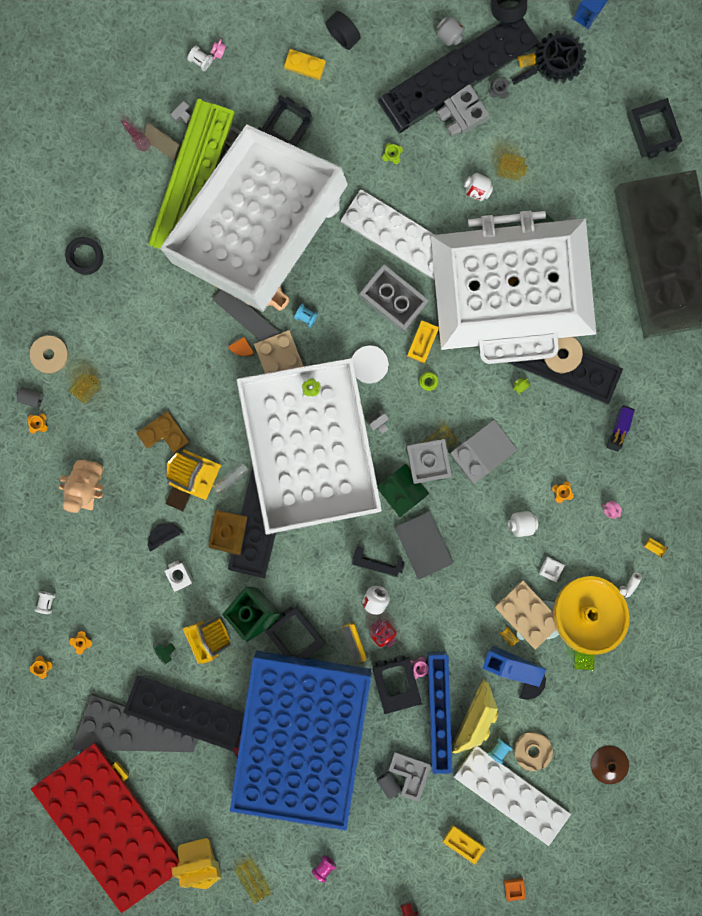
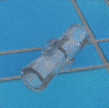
[212,462,250,495]

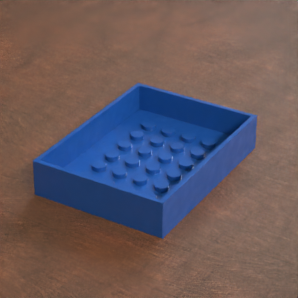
[230,650,371,831]

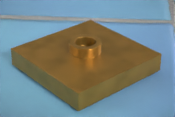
[208,510,247,555]

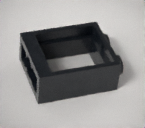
[627,98,682,159]
[266,606,325,659]

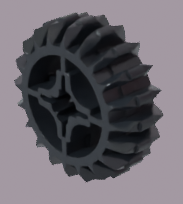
[535,30,586,84]

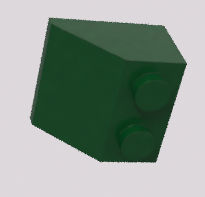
[377,464,429,517]
[222,586,281,642]

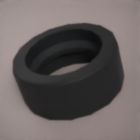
[491,0,527,23]
[325,11,361,50]
[65,237,104,275]

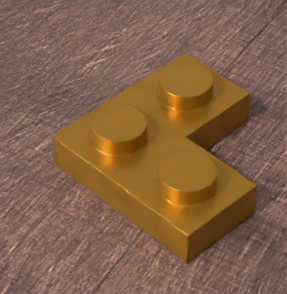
[136,411,190,453]

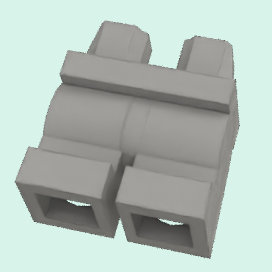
[437,84,489,137]

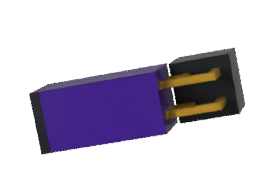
[606,405,635,452]

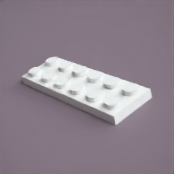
[341,189,435,280]
[454,746,571,846]

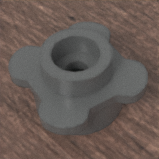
[490,78,509,98]

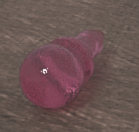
[122,120,150,151]

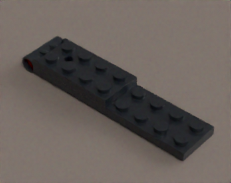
[378,18,539,134]

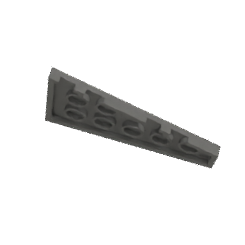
[72,694,198,752]

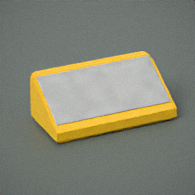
[341,622,367,663]

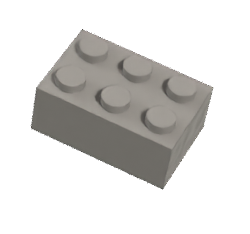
[359,264,429,334]

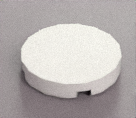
[352,345,389,384]

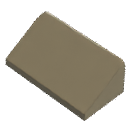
[144,123,181,161]

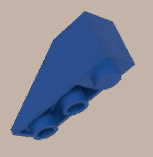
[482,645,546,687]

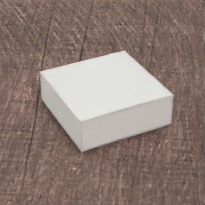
[538,557,565,582]

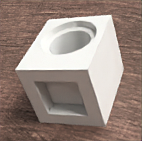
[165,560,194,592]

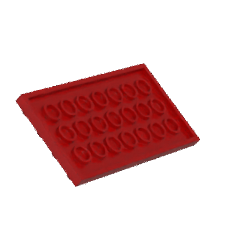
[30,742,179,914]

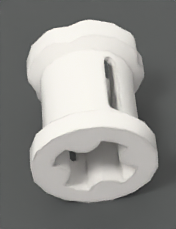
[187,46,213,71]
[34,591,56,614]

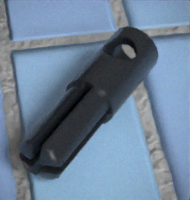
[512,66,538,85]

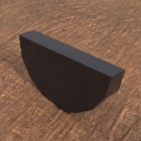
[148,523,184,552]
[519,662,546,700]

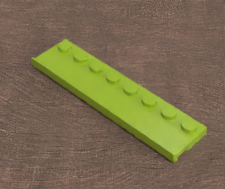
[148,98,235,249]

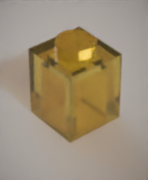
[497,153,527,181]
[68,373,101,404]

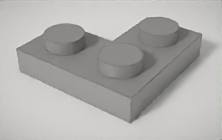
[388,751,431,802]

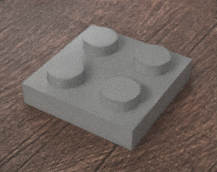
[407,439,452,484]

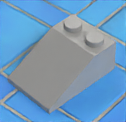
[449,420,517,484]

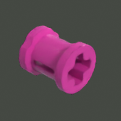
[311,855,337,883]

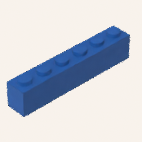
[427,652,452,774]

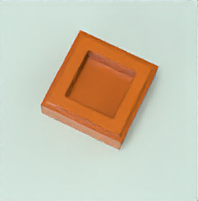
[504,878,526,901]

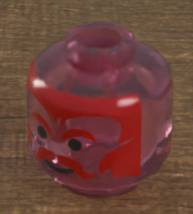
[369,618,397,648]

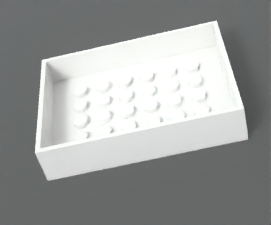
[160,124,348,311]
[237,358,382,534]

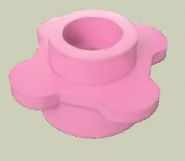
[211,39,226,60]
[602,500,622,519]
[411,657,428,679]

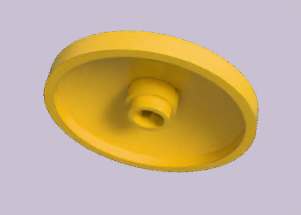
[553,576,630,655]

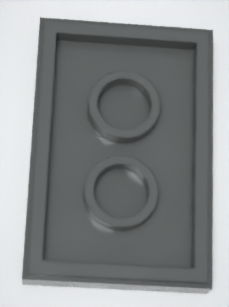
[394,511,453,580]

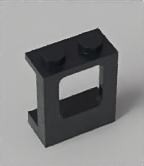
[258,95,313,147]
[352,544,405,577]
[372,655,422,714]

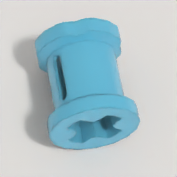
[294,304,319,328]
[488,738,513,764]

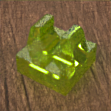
[573,650,595,670]

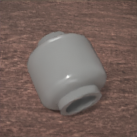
[436,16,465,46]

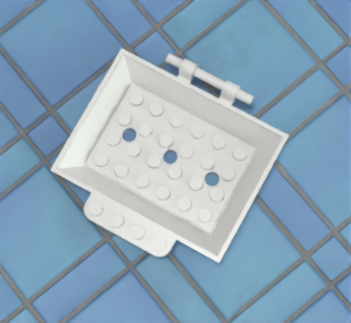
[431,210,596,364]

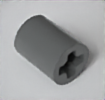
[16,387,44,408]
[376,771,402,799]

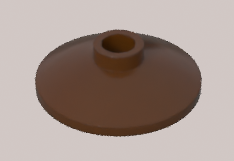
[591,746,629,784]

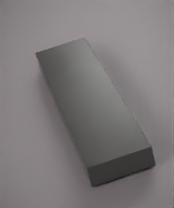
[212,290,281,341]

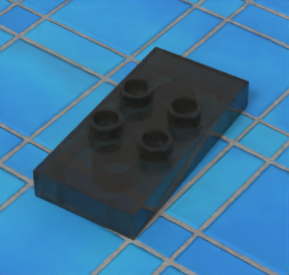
[614,170,702,339]

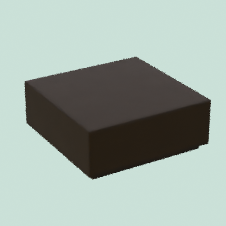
[165,487,191,512]

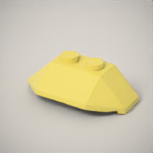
[451,679,499,754]

